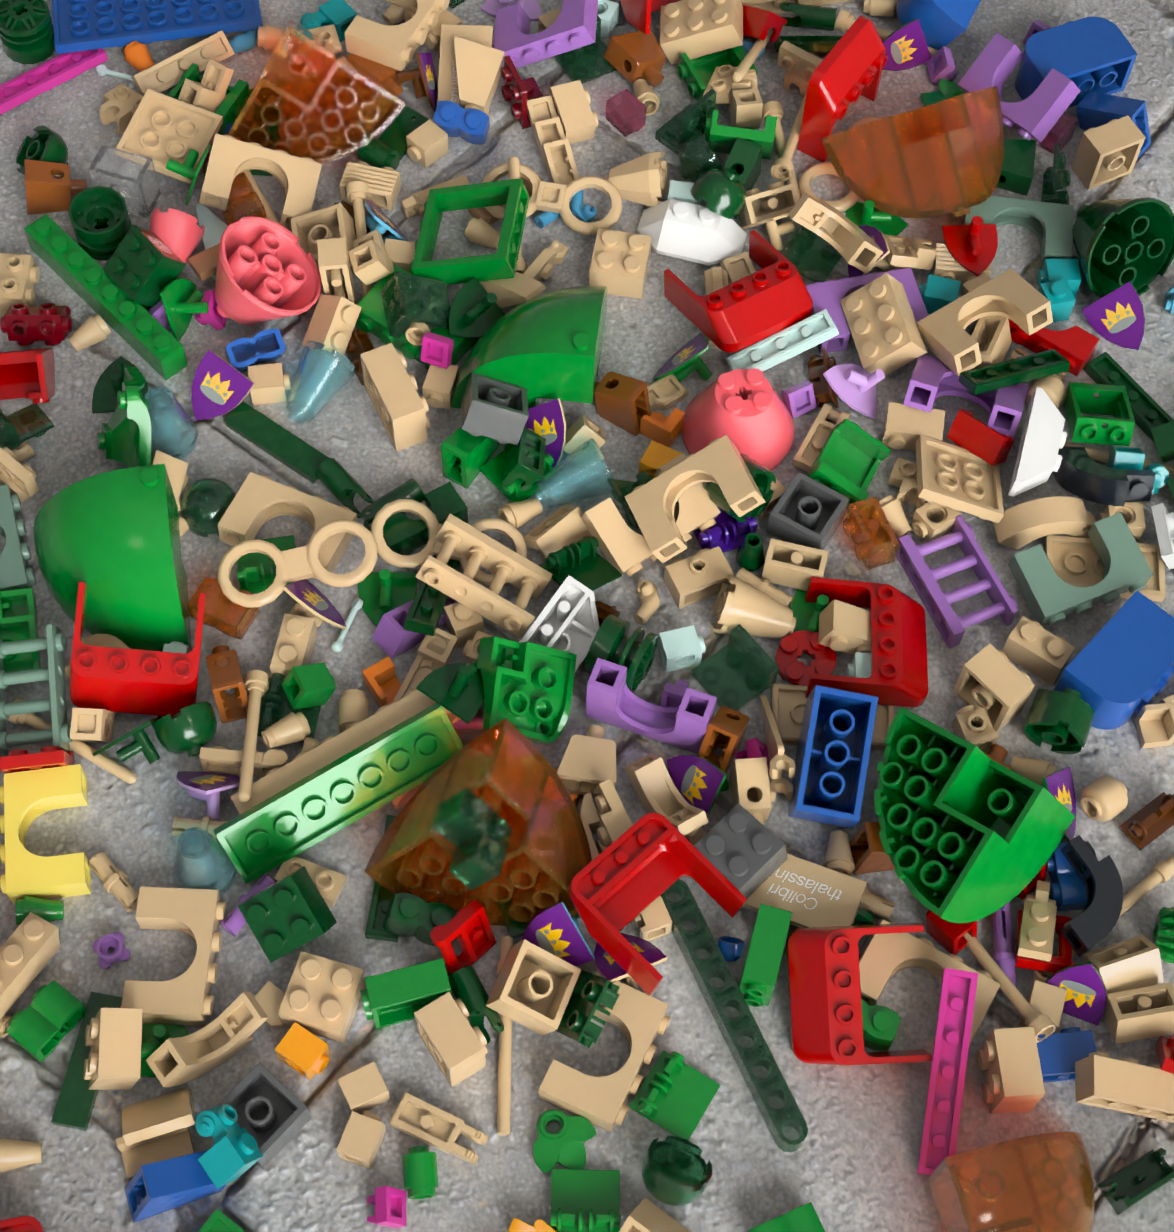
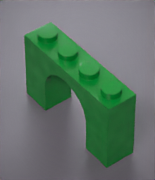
[356,264,479,369]

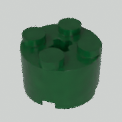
[705,454,776,523]
[1024,688,1095,754]

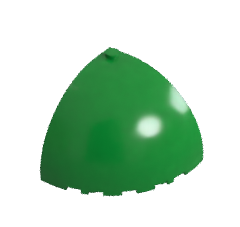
[452,286,607,409]
[33,464,192,652]
[874,706,1076,923]

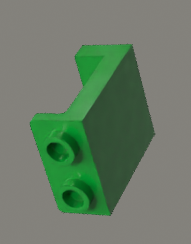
[677,45,758,107]
[168,63,251,135]
[705,109,777,160]
[807,419,891,512]

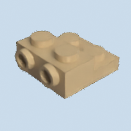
[595,779,633,854]

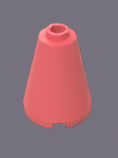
[150,208,205,279]

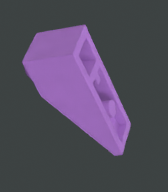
[372,597,458,659]

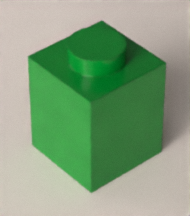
[281,662,337,710]

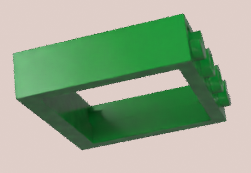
[410,178,530,288]

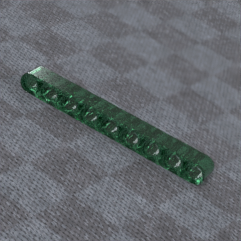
[661,879,808,1153]

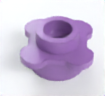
[92,932,130,969]

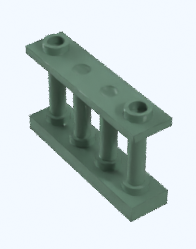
[0,624,72,757]

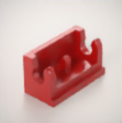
[742,5,787,42]
[947,409,1014,466]

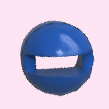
[717,936,744,962]

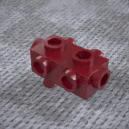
[0,303,72,346]

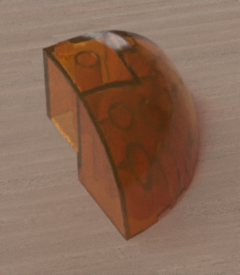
[226,19,406,163]
[822,86,1004,219]
[364,718,592,926]
[927,1132,1095,1232]

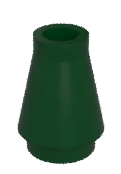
[736,533,765,571]

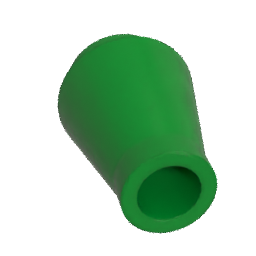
[15,895,64,925]

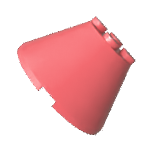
[214,216,321,326]
[681,368,795,471]

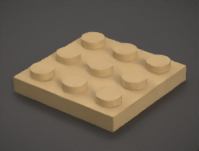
[115,89,223,184]
[915,434,1004,523]

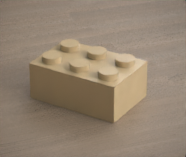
[660,0,743,65]
[840,272,927,376]
[360,343,430,452]

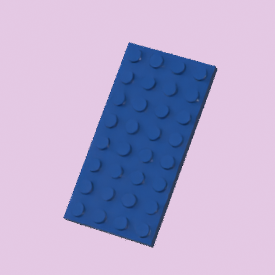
[52,0,263,54]

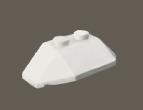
[637,199,747,266]
[1008,387,1067,497]
[519,575,600,672]

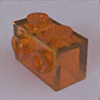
[843,496,899,570]

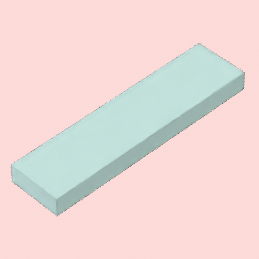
[726,309,839,372]

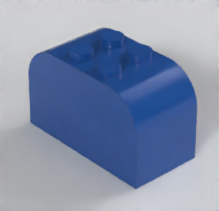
[897,0,981,50]
[1015,17,1137,108]
[1054,590,1174,730]
[788,685,878,828]

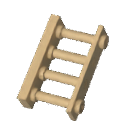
[415,514,553,638]

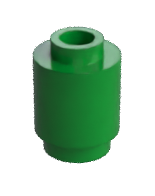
[402,1146,439,1199]

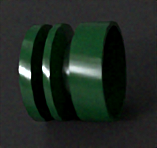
[0,0,56,64]
[68,186,132,261]
[584,614,659,693]

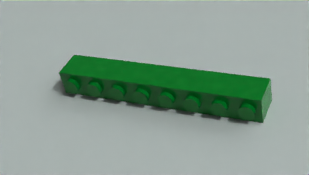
[24,214,188,380]

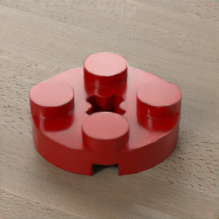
[775,630,837,686]

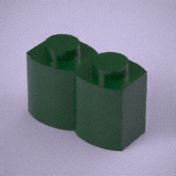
[383,893,457,946]

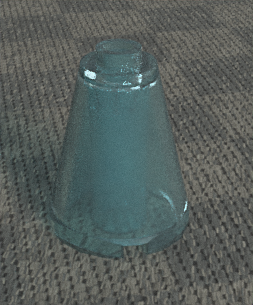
[286,341,356,423]
[144,387,198,459]
[534,439,618,508]
[173,827,237,894]

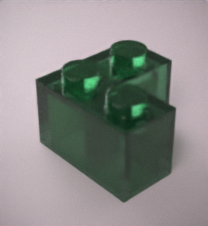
[433,788,513,890]

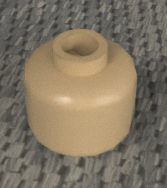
[1025,375,1067,410]
[1080,775,1128,822]

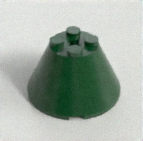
[1072,197,1174,298]

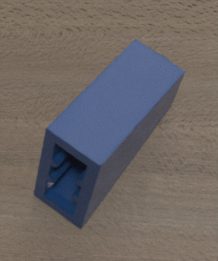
[1076,91,1151,159]
[125,1150,227,1223]

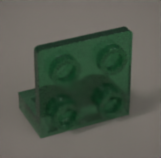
[554,15,617,84]
[655,89,717,155]
[381,271,450,338]
[691,624,779,711]

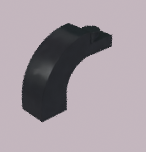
[1052,446,1155,507]
[1059,835,1123,957]

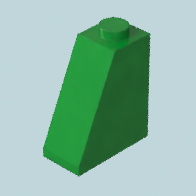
[441,426,501,489]

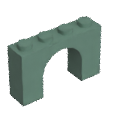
[961,192,1074,270]
[0,484,37,591]
[1008,512,1153,626]

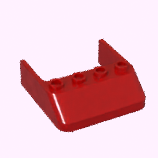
[797,15,888,163]
[664,230,813,353]
[805,577,928,708]
[70,582,206,717]
[569,813,747,995]
[786,922,932,1065]

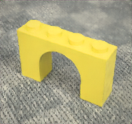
[0,764,91,904]

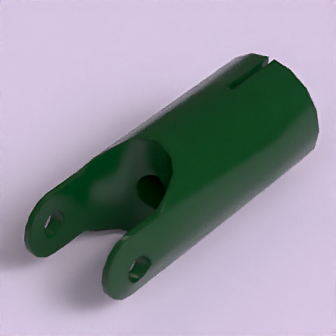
[780,2,837,31]
[315,458,373,518]
[361,478,425,531]
[448,966,504,1044]

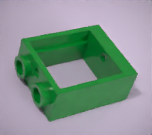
[1063,382,1135,446]
[736,904,792,1007]
[360,958,452,1029]

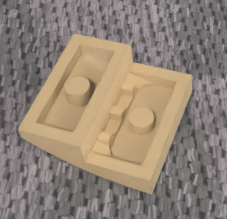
[121,1086,195,1146]

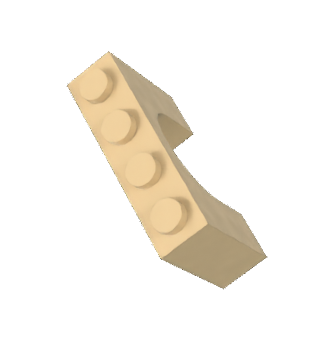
[345,0,450,71]
[199,134,322,229]
[917,269,1053,377]
[624,435,765,563]
[581,453,721,577]
[218,472,357,580]
[121,886,226,1026]
[859,919,1001,1045]
[539,971,671,1133]

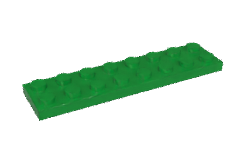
[214,703,469,884]

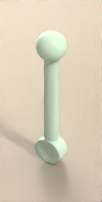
[96,64,134,82]
[331,597,363,653]

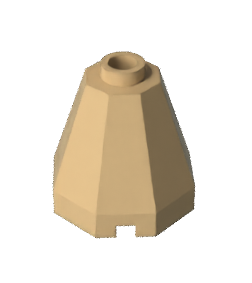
[605,151,669,207]

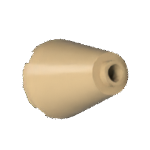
[710,575,797,639]

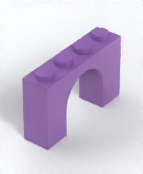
[493,0,598,69]
[958,33,1081,143]
[806,268,928,354]
[903,354,1029,437]
[585,658,717,754]

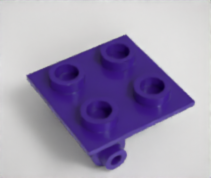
[693,507,758,553]

